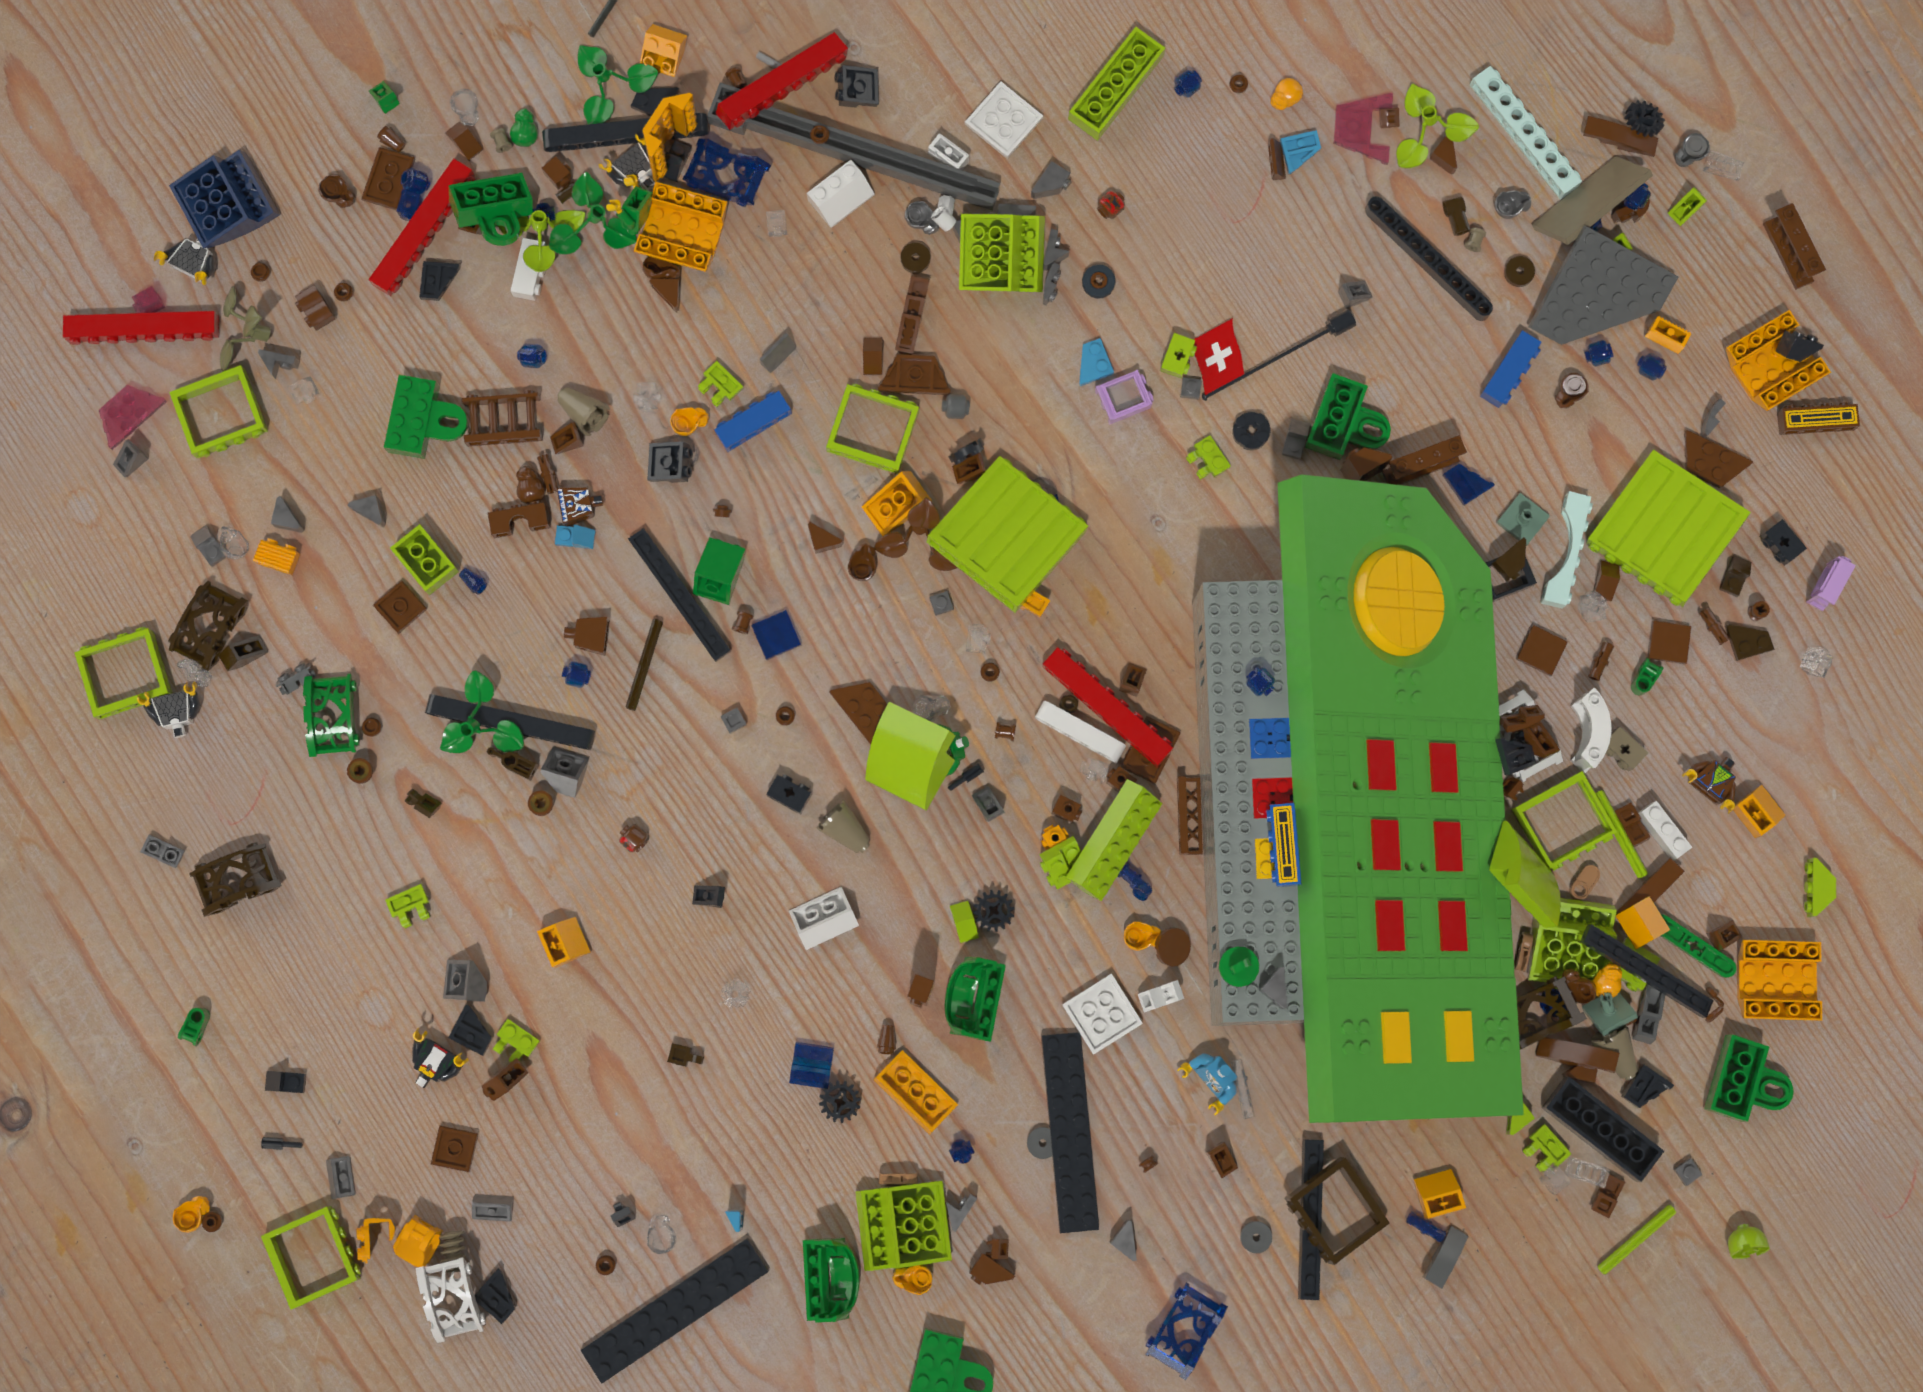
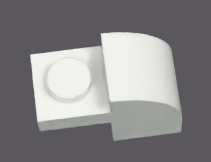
[1138,980,1184,1013]

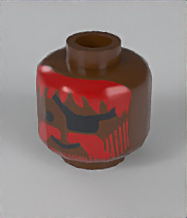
[1097,191,1125,219]
[619,824,648,853]

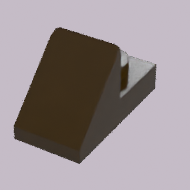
[1719,555,1752,597]

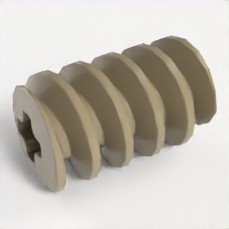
[439,1231,466,1273]

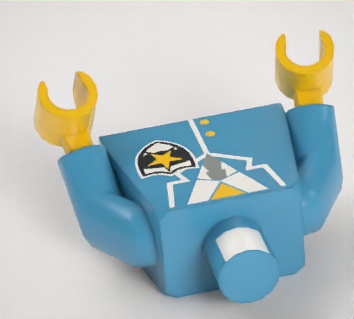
[1177,1053,1237,1115]

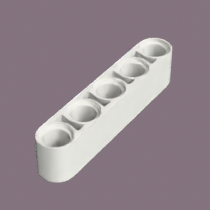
[1034,701,1126,763]

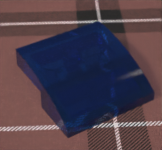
[789,1042,834,1089]

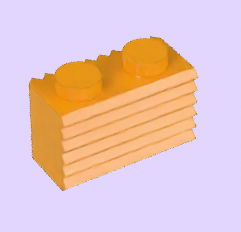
[1645,316,1691,354]
[253,538,300,575]

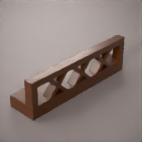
[1177,776,1203,855]

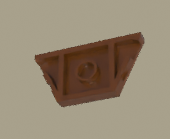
[878,354,951,395]
[1684,430,1753,488]
[829,682,887,745]

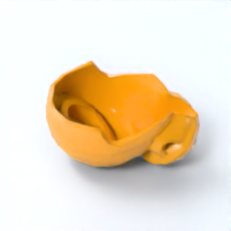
[1270,78,1303,110]
[670,407,709,436]
[1124,921,1162,951]
[1592,963,1622,999]
[173,1196,210,1233]
[892,1265,933,1295]

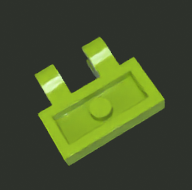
[698,361,744,407]
[1186,435,1231,480]
[385,884,430,929]
[493,1019,540,1062]
[1522,1124,1571,1172]

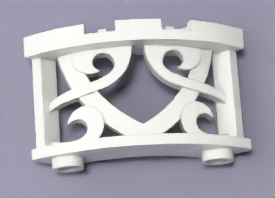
[1570,688,1611,774]
[1499,690,1563,782]
[416,1257,486,1343]

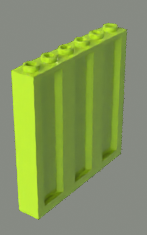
[1586,450,1751,607]
[926,456,1088,613]

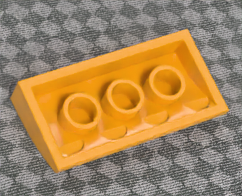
[874,1050,958,1135]

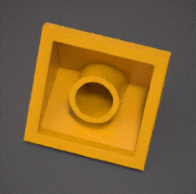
[1616,896,1670,949]

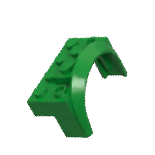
[944,957,1006,1042]
[803,1238,859,1323]

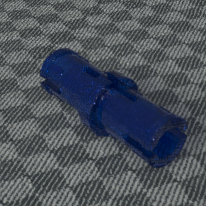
[1406,1211,1446,1243]

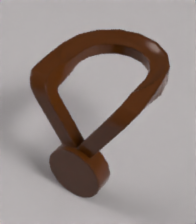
[1705,987,1724,1023]

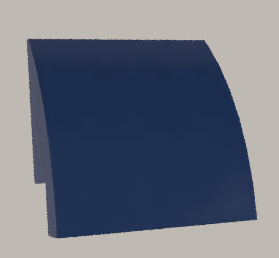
[169,150,280,249]

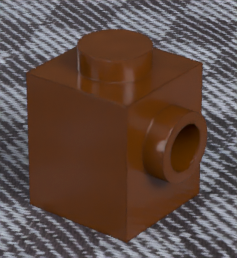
[541,156,572,190]
[1106,766,1137,793]
[1051,795,1082,824]

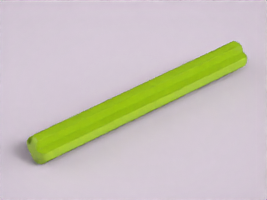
[1595,790,1648,878]
[1597,1205,1676,1275]

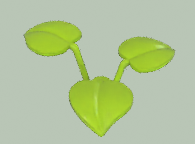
[1396,84,1479,168]
[498,210,585,272]

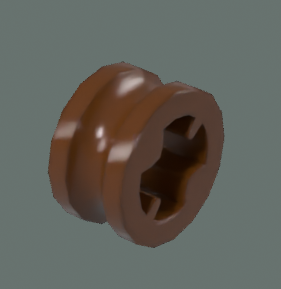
[1139,1155,1158,1173]

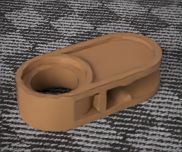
[1569,865,1600,900]
[1514,932,1533,972]
[879,1173,918,1184]

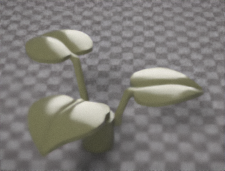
[220,286,270,372]

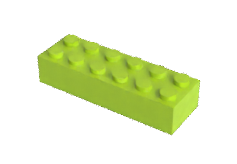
[1068,27,1166,141]
[1066,779,1163,901]

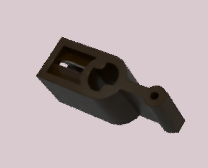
[486,747,539,781]

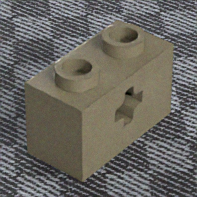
[1605,727,1648,772]

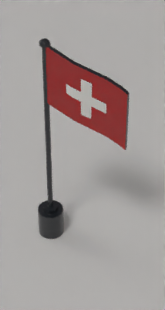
[1193,309,1356,401]

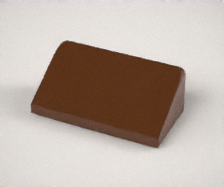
[1268,138,1286,180]

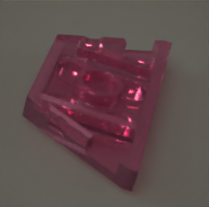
[99,385,167,450]

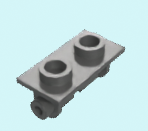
[276,663,317,695]

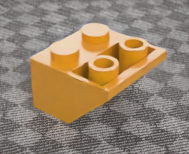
[640,24,687,77]
[1733,784,1786,838]
[537,917,591,968]
[1413,1169,1466,1219]

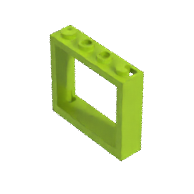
[169,365,268,458]
[826,384,919,474]
[74,627,172,720]
[1512,771,1617,871]
[261,1206,361,1310]

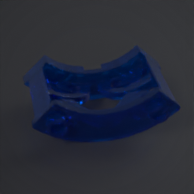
[682,138,771,207]
[1145,1282,1228,1381]

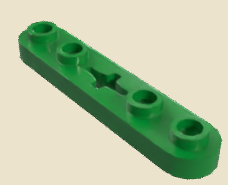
[1661,914,1737,978]

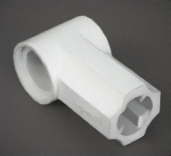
[931,195,956,231]

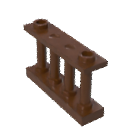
[1763,203,1826,290]
[462,390,543,447]
[1382,435,1467,485]

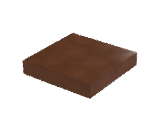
[373,580,427,634]
[1648,621,1691,664]
[1516,625,1568,676]
[431,1125,479,1172]

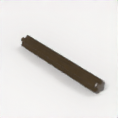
[626,619,663,711]

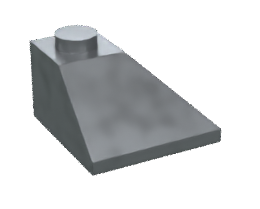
[540,747,590,798]
[443,960,487,1002]

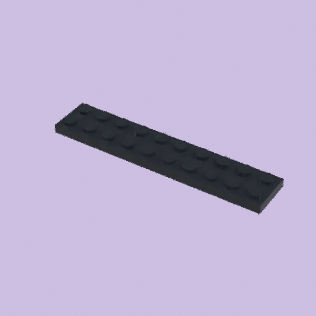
[1041,1032,1099,1234]
[580,1238,769,1384]

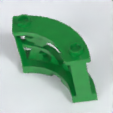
[303,673,360,757]

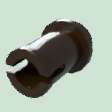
[555,182,575,204]

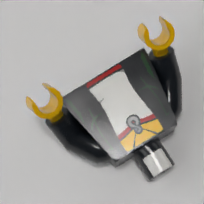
[412,1028,469,1088]

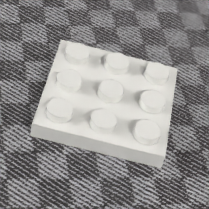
[965,82,1043,159]
[1062,974,1143,1055]

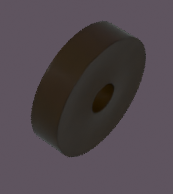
[900,243,930,274]
[1504,256,1535,287]

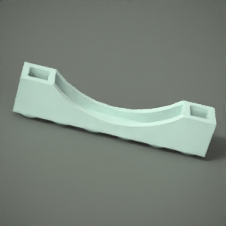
[1540,491,1593,609]

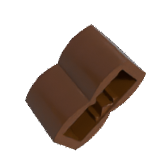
[295,285,336,331]

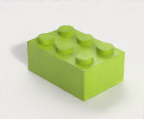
[390,524,459,596]

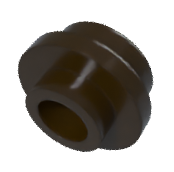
[1059,695,1078,714]

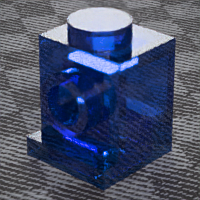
[396,189,423,221]

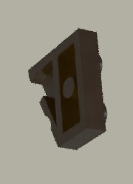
[1725,624,1775,661]

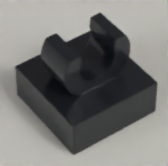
[610,1202,636,1227]

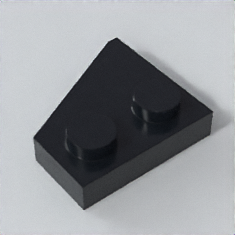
[631,87,680,116]
[419,261,460,301]
[1495,738,1537,775]
[448,1004,493,1056]
[1621,1064,1674,1108]
[474,1268,516,1324]

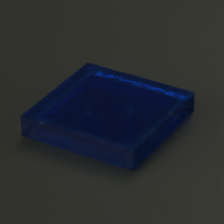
[751,610,801,661]

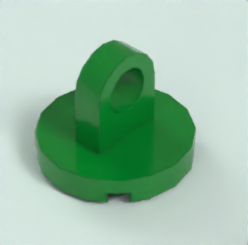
[1218,946,1260,987]

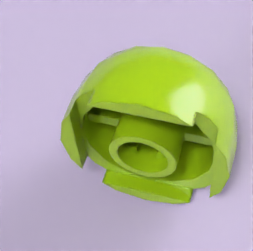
[1728,1224,1770,1259]

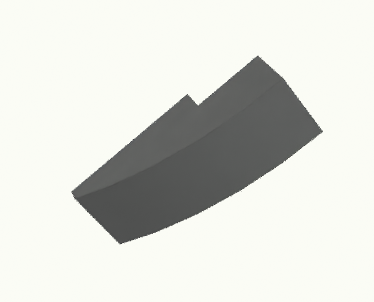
[1632,984,1665,1045]
[1423,1226,1468,1289]

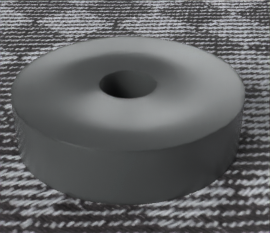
[1027,1127,1052,1159]
[1240,1221,1272,1254]

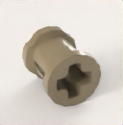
[490,128,512,153]
[1465,228,1486,252]

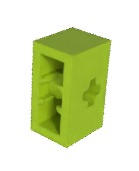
[1160,333,1197,379]

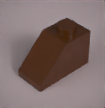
[969,1252,1015,1285]

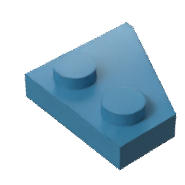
[1280,130,1321,175]
[1079,338,1114,387]

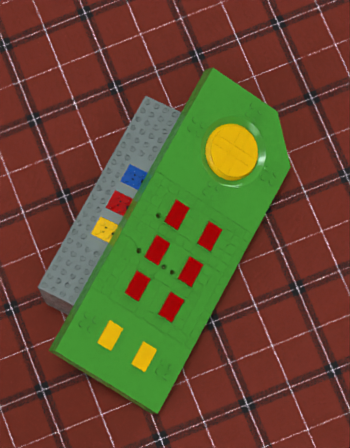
[1192,474,1524,1123]

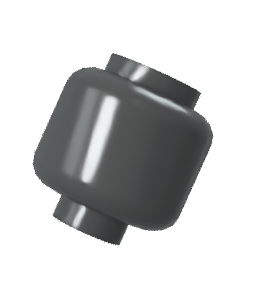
[941,394,970,419]

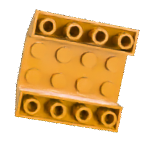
[643,93,697,182]
[634,182,728,272]
[1726,310,1831,411]
[1737,940,1823,1021]

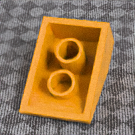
[862,471,932,536]

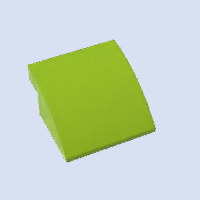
[959,214,1045,292]
[865,702,955,811]
[1489,821,1561,928]
[1528,898,1617,982]
[855,1181,952,1271]

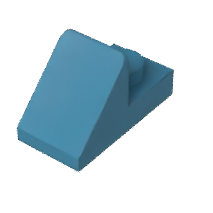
[555,525,596,549]

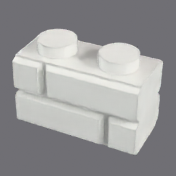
[928,133,969,170]

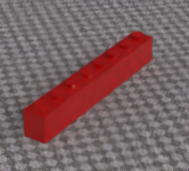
[716,32,848,130]
[368,158,475,297]
[63,311,219,345]
[1042,647,1173,768]

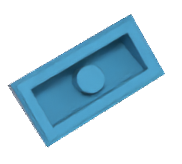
[725,1210,743,1232]

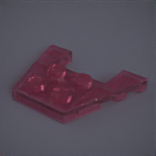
[1333,93,1393,165]

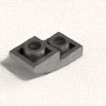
[1043,262,1061,306]
[140,835,184,868]

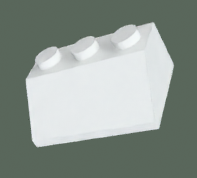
[807,160,875,228]
[789,887,859,950]

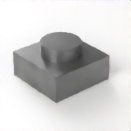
[1180,377,1202,400]
[929,591,954,616]
[720,708,747,734]
[1673,1158,1702,1186]

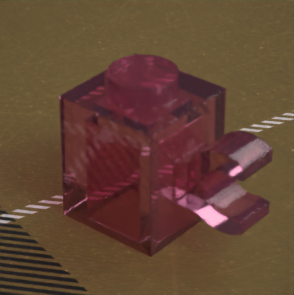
[132,286,165,313]

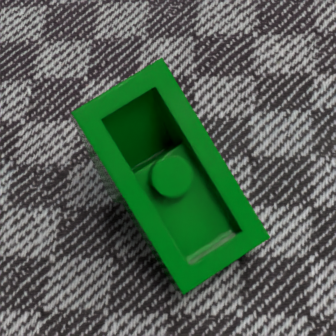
[369,81,400,114]

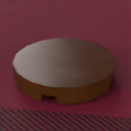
[1155,927,1191,967]

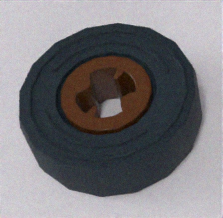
[1082,264,1116,299]

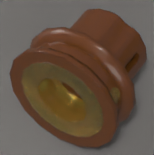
[347,758,373,784]
[528,790,554,816]

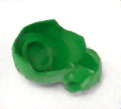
[510,108,538,147]

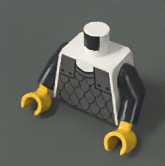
[599,130,655,191]
[154,239,215,285]
[137,682,201,738]

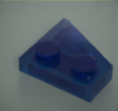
[1442,464,1495,506]

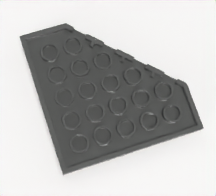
[1528,226,1679,345]

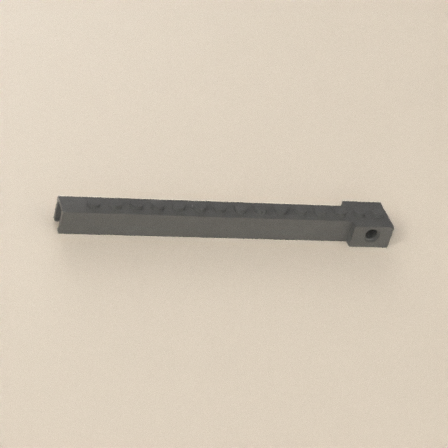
[707,83,1000,211]

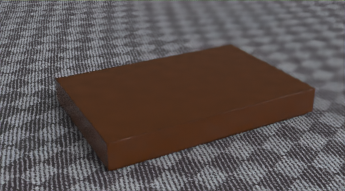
[361,147,416,211]
[1121,716,1181,784]

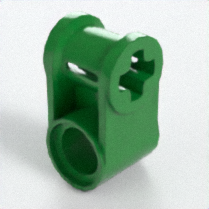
[1631,658,1664,696]
[178,1008,210,1046]

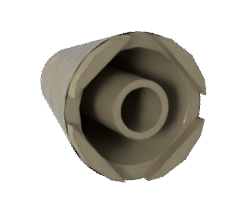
[558,387,610,436]
[816,800,870,853]
[1591,1024,1638,1080]

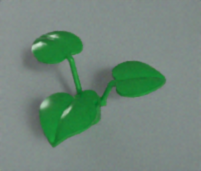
[578,45,658,124]
[549,172,637,255]
[440,670,524,753]

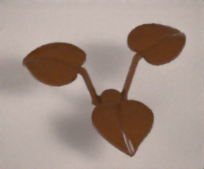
[874,497,958,571]

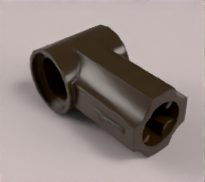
[1443,196,1470,236]

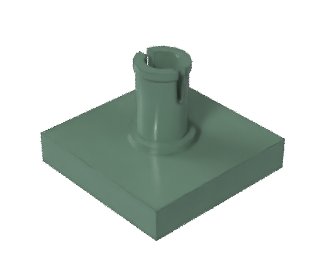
[1496,493,1550,546]
[1582,993,1638,1036]

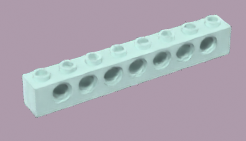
[1470,66,1582,200]

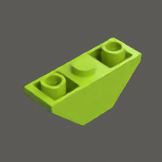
[1804,858,1836,917]

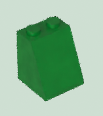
[693,537,746,605]

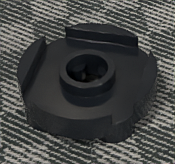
[1232,412,1271,451]
[948,438,985,465]

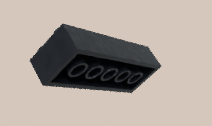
[1541,1077,1664,1182]

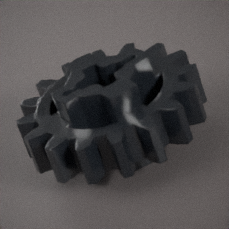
[1624,100,1665,137]
[973,890,1015,932]
[819,1080,861,1123]

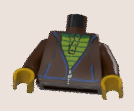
[1682,757,1736,814]

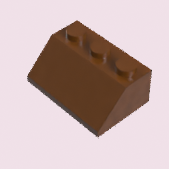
[1340,448,1393,481]

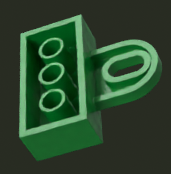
[449,173,533,246]
[1304,373,1391,460]
[384,375,468,459]
[1704,1034,1794,1122]
[910,1328,993,1392]

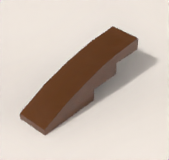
[1583,116,1659,157]
[895,276,930,354]
[1616,857,1685,915]
[1536,1038,1620,1073]

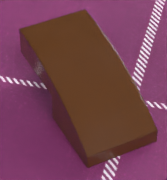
[1500,705,1545,733]
[1615,803,1650,847]
[1591,1172,1626,1218]

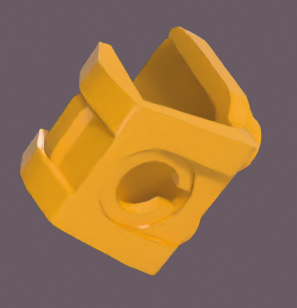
[393,1215,443,1267]
[356,1218,395,1264]

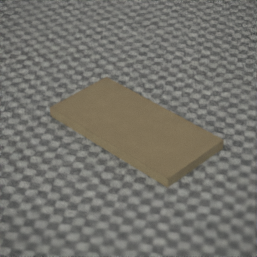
[1532,156,1653,245]

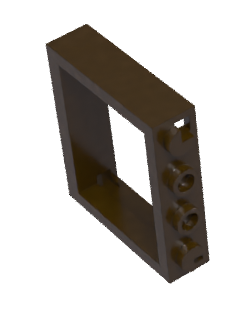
[1284,1157,1390,1265]

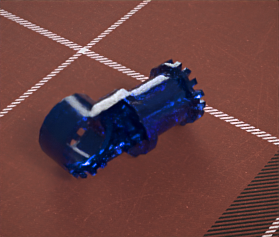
[1118,863,1153,901]

